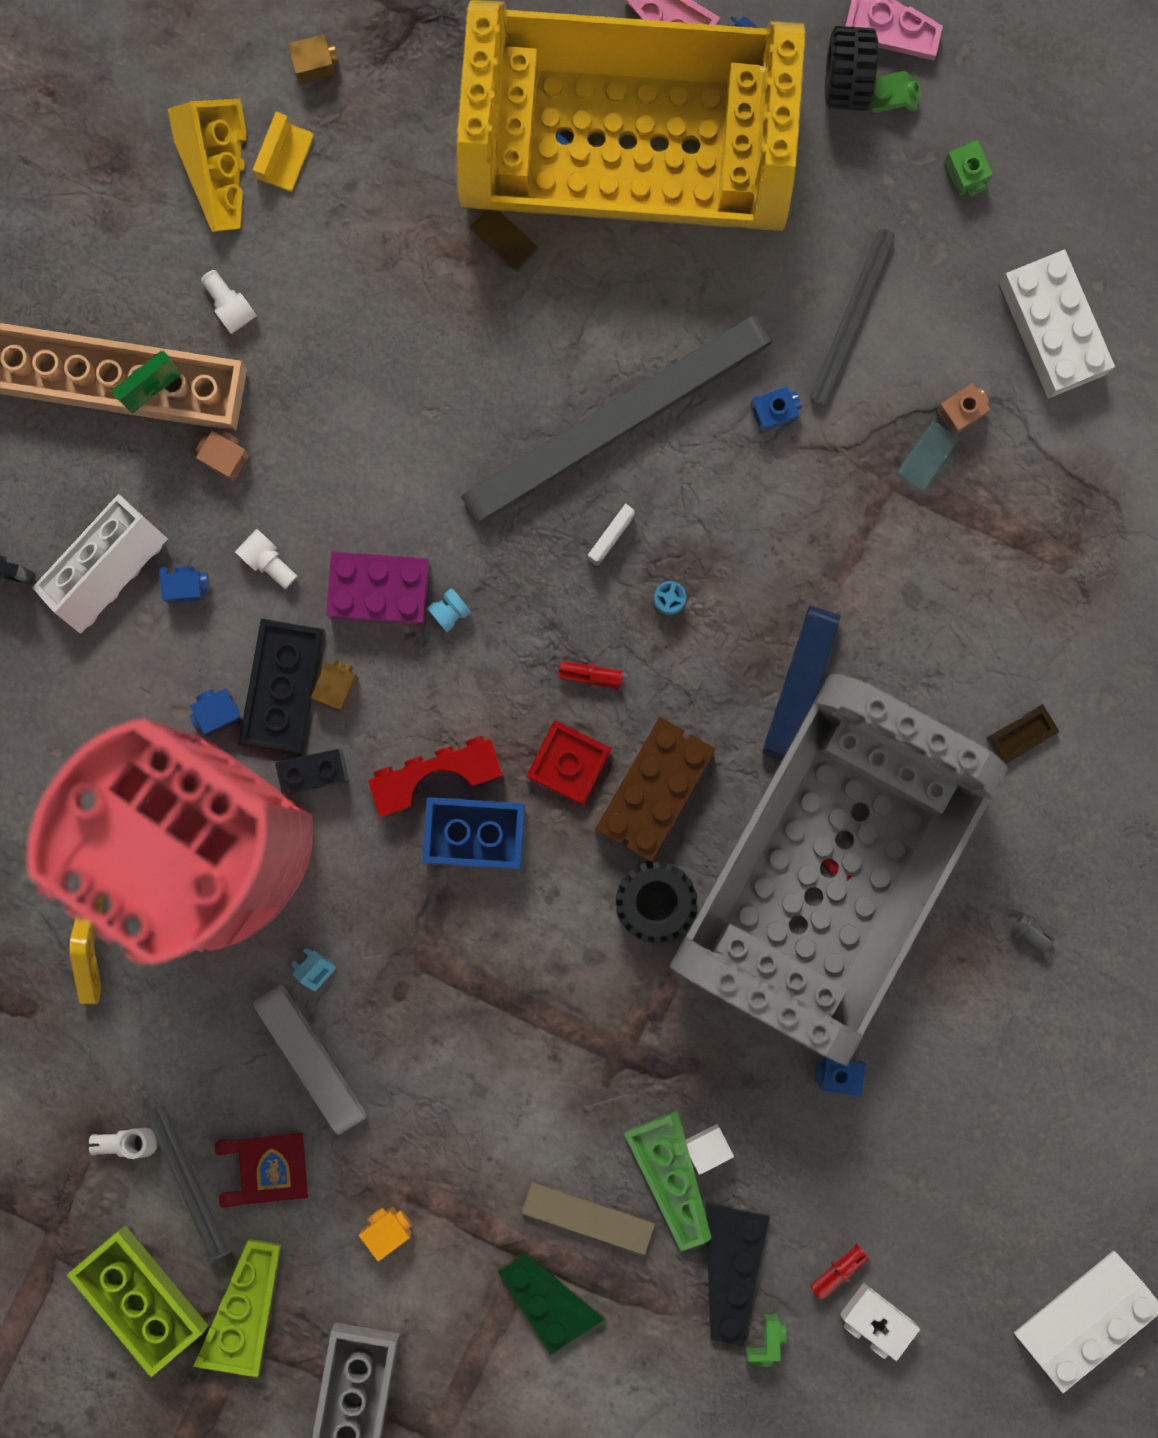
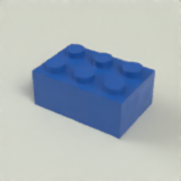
[422,797,526,869]

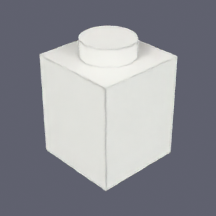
[686,1124,734,1175]

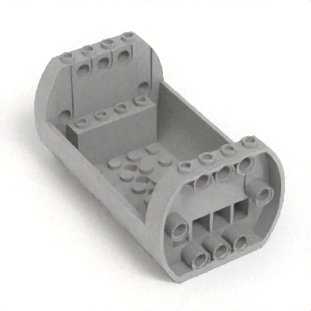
[669,674,1008,1066]

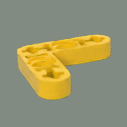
[69,894,104,1005]

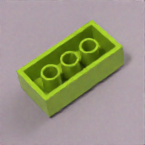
[67,1225,209,1377]

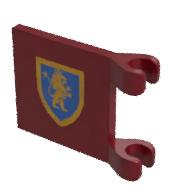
[215,1132,308,1208]

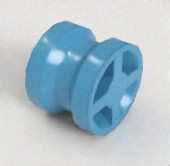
[653,581,686,616]

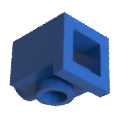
[750,386,802,434]
[159,567,210,603]

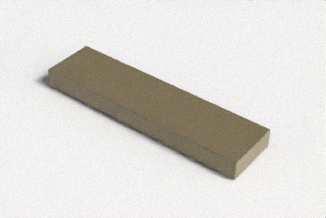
[521,1181,655,1255]

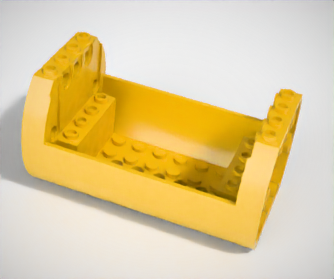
[457,0,805,231]

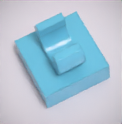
[292,948,337,992]

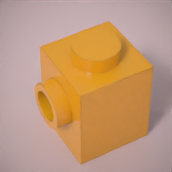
[359,1207,412,1261]

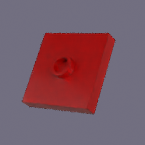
[526,720,612,806]

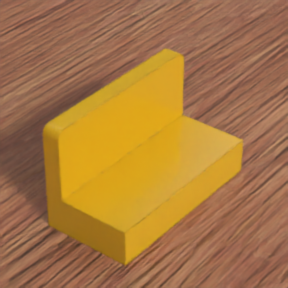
[252,112,314,192]

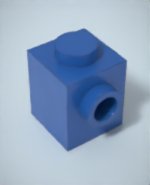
[189,688,243,736]
[815,1055,866,1096]

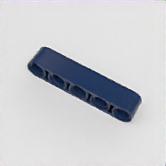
[762,605,841,760]

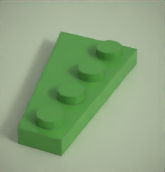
[624,1111,711,1251]

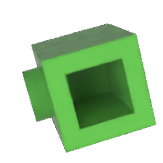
[944,140,993,196]

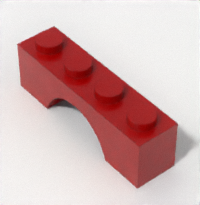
[368,736,504,817]

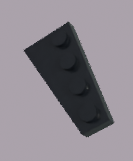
[705,1201,770,1346]

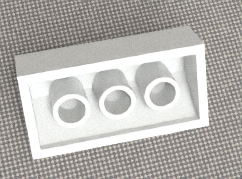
[32,494,168,634]
[1013,1250,1158,1393]

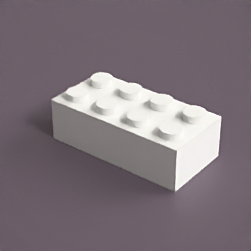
[999,249,1115,398]

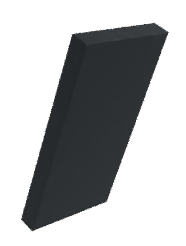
[239,618,325,755]

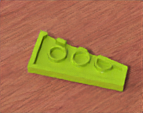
[193,1239,282,1377]

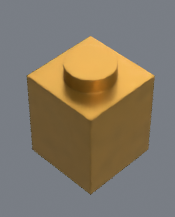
[288,34,339,84]
[310,660,358,712]

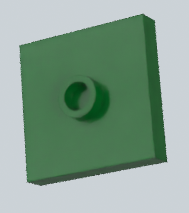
[112,350,183,414]

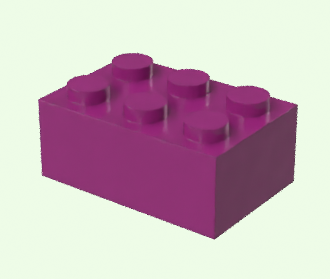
[326,551,431,627]

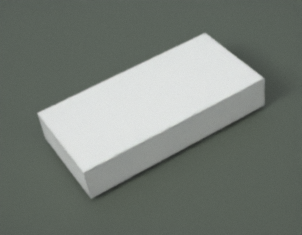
[587,503,635,566]

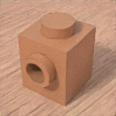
[936,383,990,436]
[196,430,250,482]

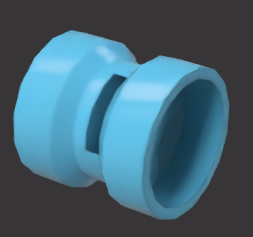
[427,588,472,632]

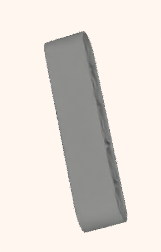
[253,984,367,1136]

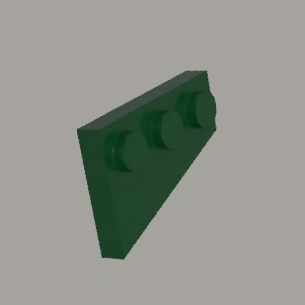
[498,1252,605,1355]

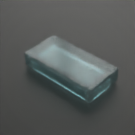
[896,421,960,492]

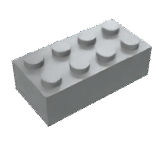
[312,1322,400,1438]

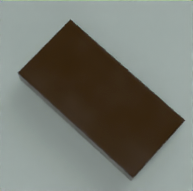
[470,210,538,272]
[987,704,1060,764]

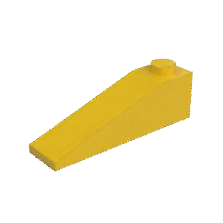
[168,99,247,232]

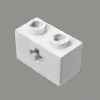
[840,1283,920,1361]

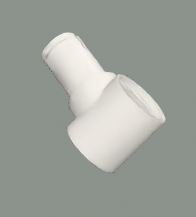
[201,270,257,334]
[235,529,298,590]
[89,1127,159,1159]

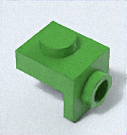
[870,71,921,113]
[745,1314,786,1367]

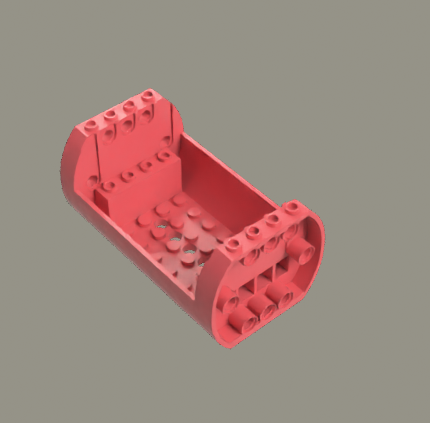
[27,719,314,965]

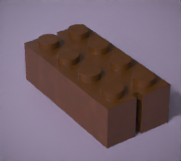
[595,717,716,862]

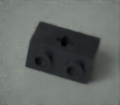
[275,749,349,795]

